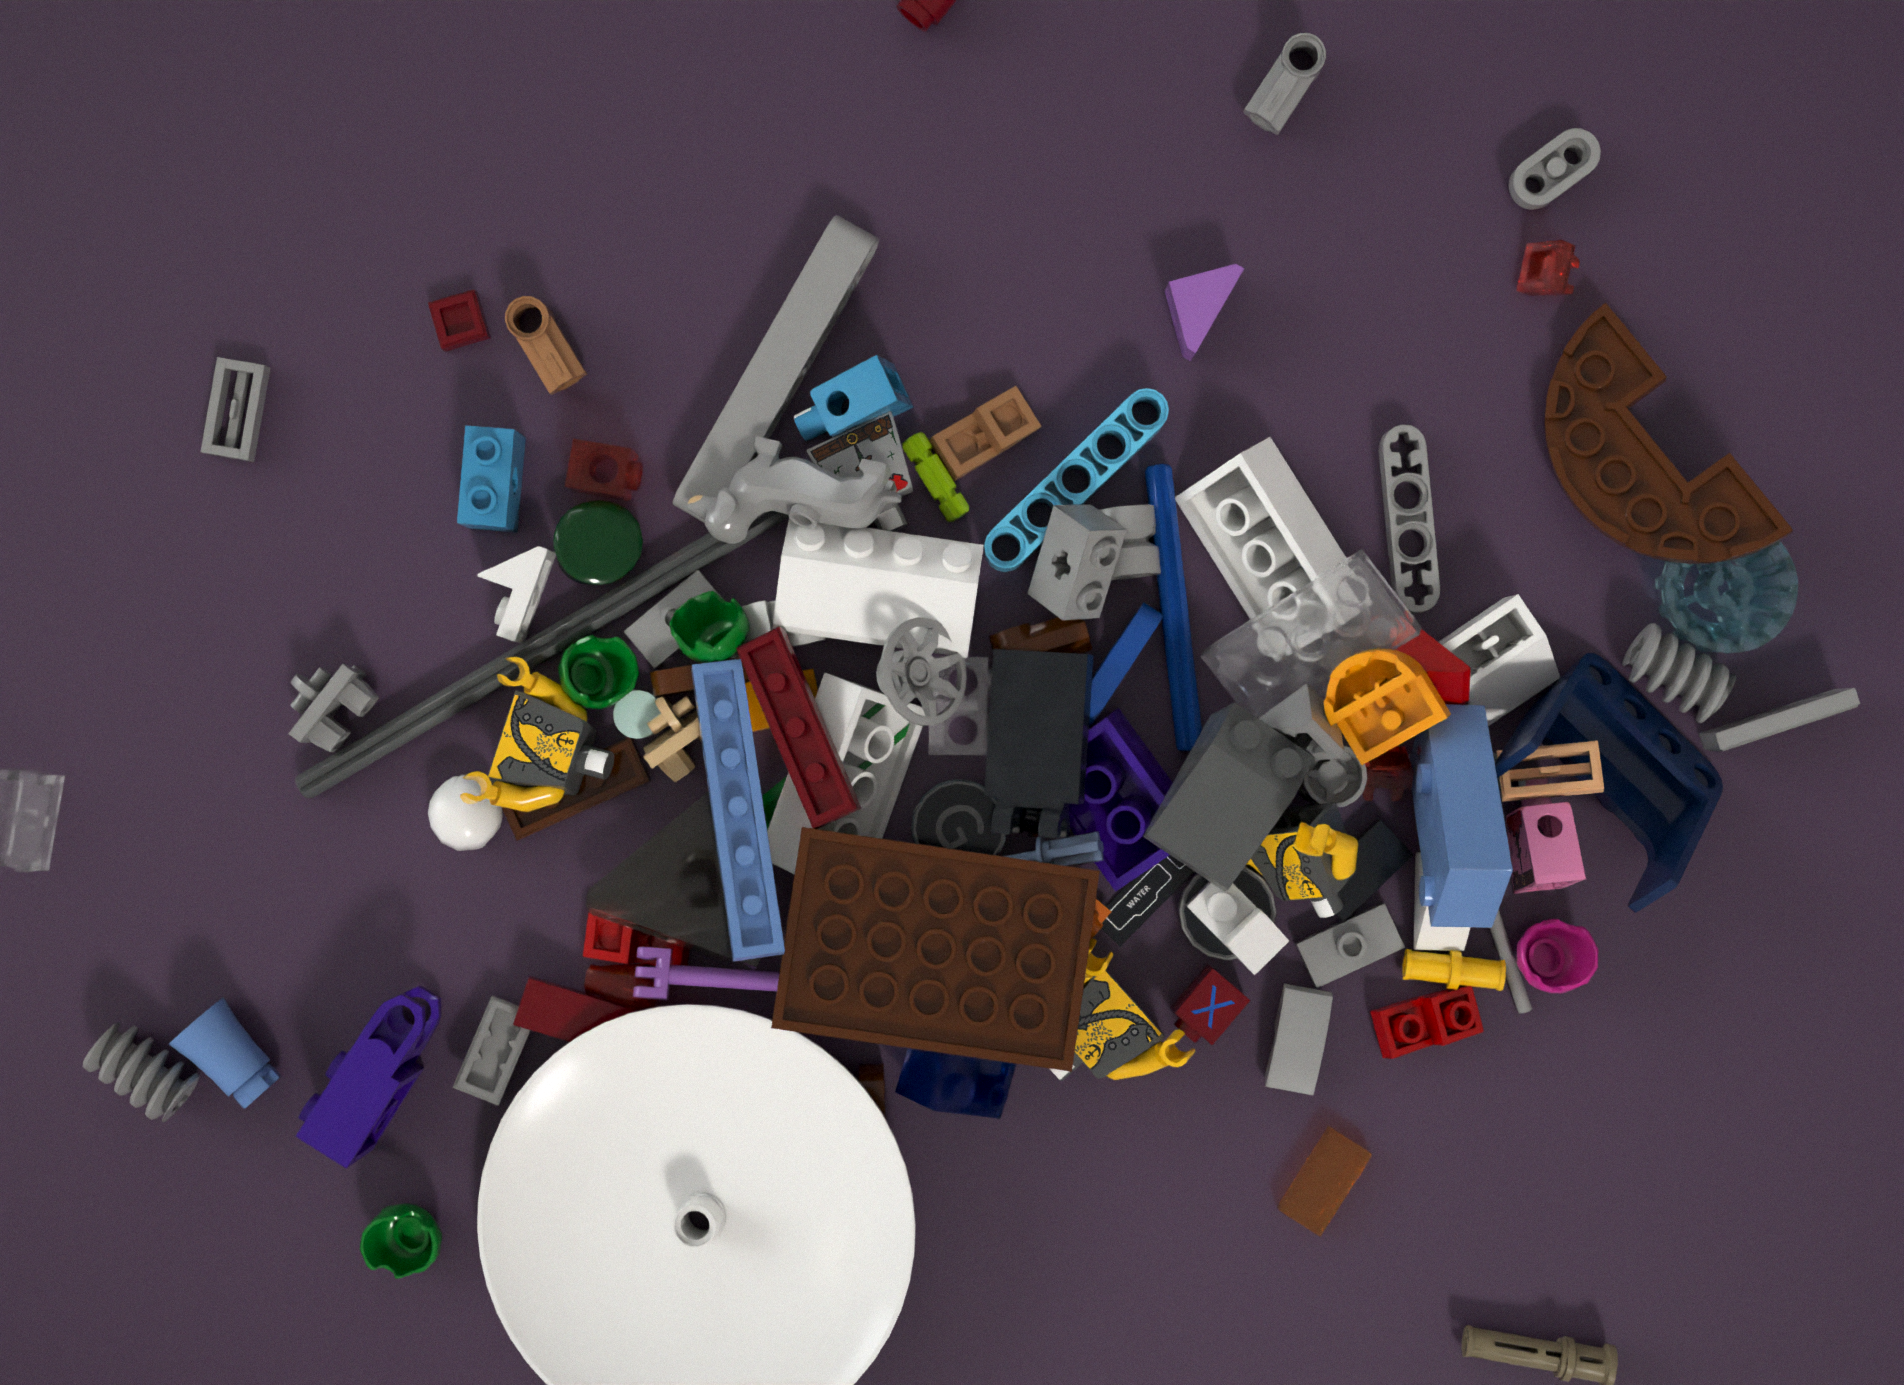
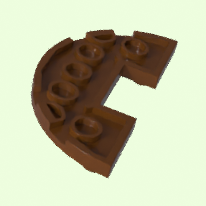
[1545,302,1793,564]

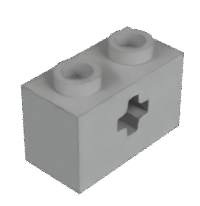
[1028,504,1127,620]

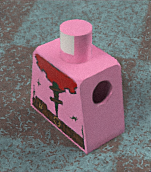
[1506,778,1586,894]

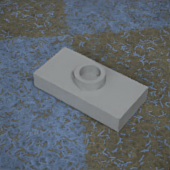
[624,570,725,669]
[1294,902,1405,988]
[452,996,530,1105]

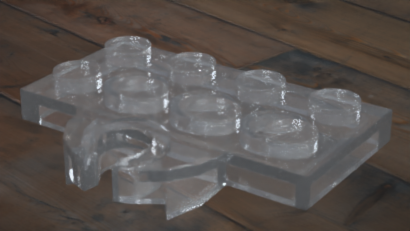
[1201,549,1422,719]

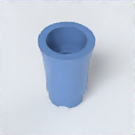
[169,997,281,1109]

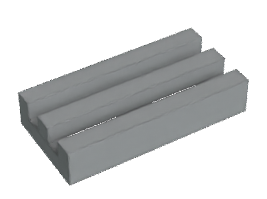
[200,357,271,462]

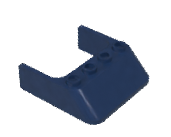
[1495,653,1723,913]

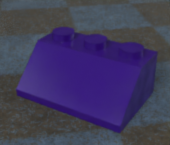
[1069,707,1173,892]

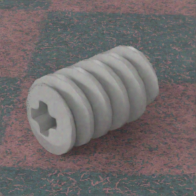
[1622,623,1736,723]
[83,1022,200,1123]

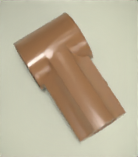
[505,296,587,395]

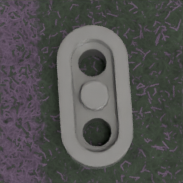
[1508,128,1601,210]

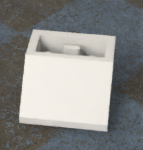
[1439,594,1561,726]

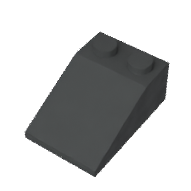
[1143,702,1315,891]

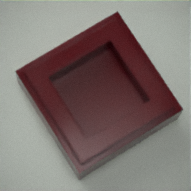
[428,289,491,352]

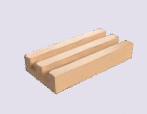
[1496,741,1604,802]

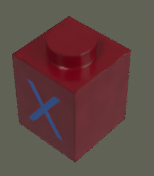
[1170,963,1251,1045]

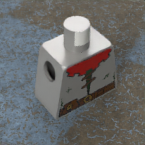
[806,411,913,532]

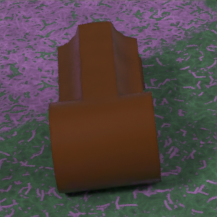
[988,617,1092,654]

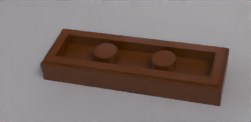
[502,737,652,841]

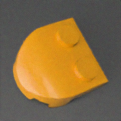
[1324,649,1451,765]

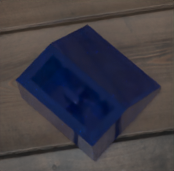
[895,1048,1017,1119]

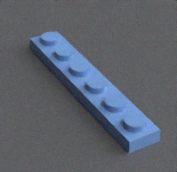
[691,659,785,962]

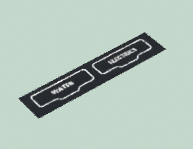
[1101,855,1195,947]

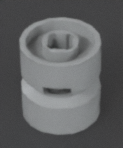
[1100,505,1161,580]
[1298,745,1367,807]

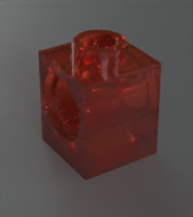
[565,438,643,502]

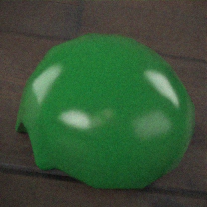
[669,591,750,663]
[558,635,639,709]
[359,1203,442,1279]

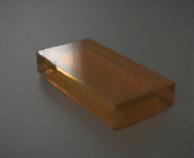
[1277,1125,1373,1237]

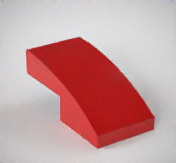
[583,908,693,966]

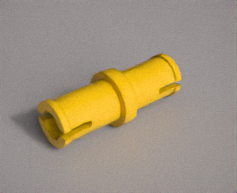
[1402,949,1506,991]

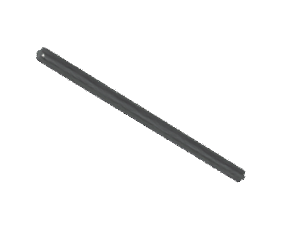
[295,511,789,799]

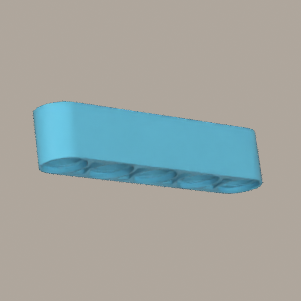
[984,388,1169,572]

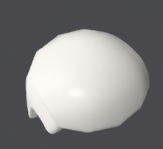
[428,775,503,851]

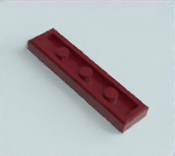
[736,627,862,829]

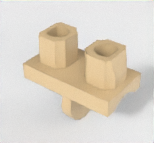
[643,695,701,782]

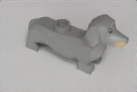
[687,436,901,544]

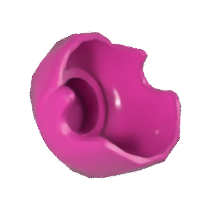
[1516,919,1599,994]

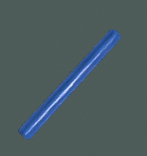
[1145,464,1202,751]

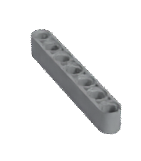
[673,215,880,523]

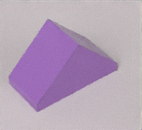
[1164,264,1244,361]

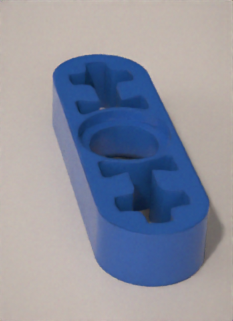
[1089,602,1164,728]

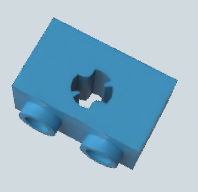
[457,425,526,533]

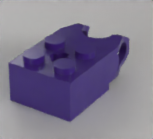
[295,985,441,1169]

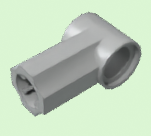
[1243,33,1326,135]

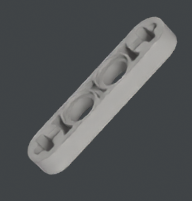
[1378,424,1440,614]

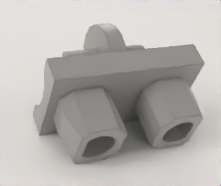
[288,664,379,752]

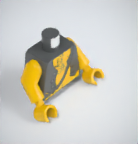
[460,657,614,812]
[1247,802,1358,918]
[1049,938,1195,1081]

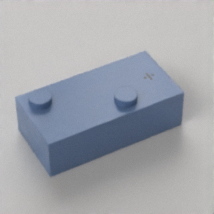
[1408,704,1513,928]

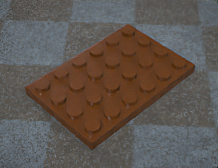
[771,827,1100,1072]

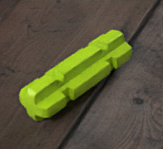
[902,432,969,522]

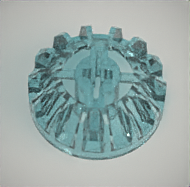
[1655,541,1798,654]

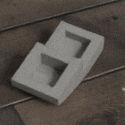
[1264,983,1333,1095]

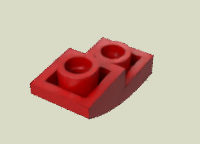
[1370,986,1484,1059]

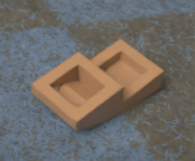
[929,386,1042,482]

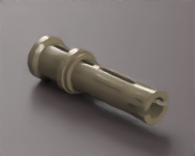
[1461,1325,1618,1385]

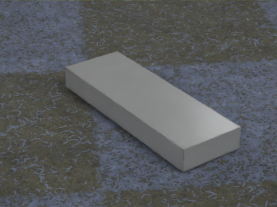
[1699,688,1860,751]

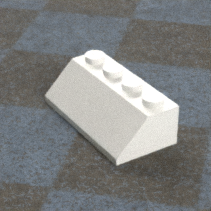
[1175,437,1374,661]
[773,518,984,658]
[767,673,925,875]

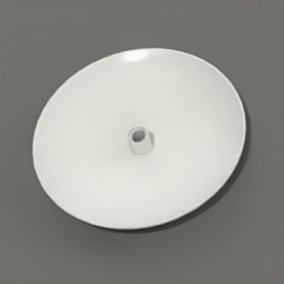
[477,1004,916,1385]

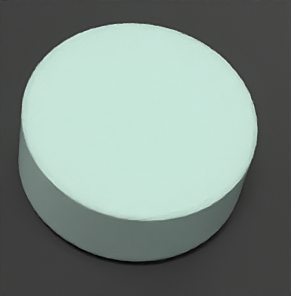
[613,690,661,739]

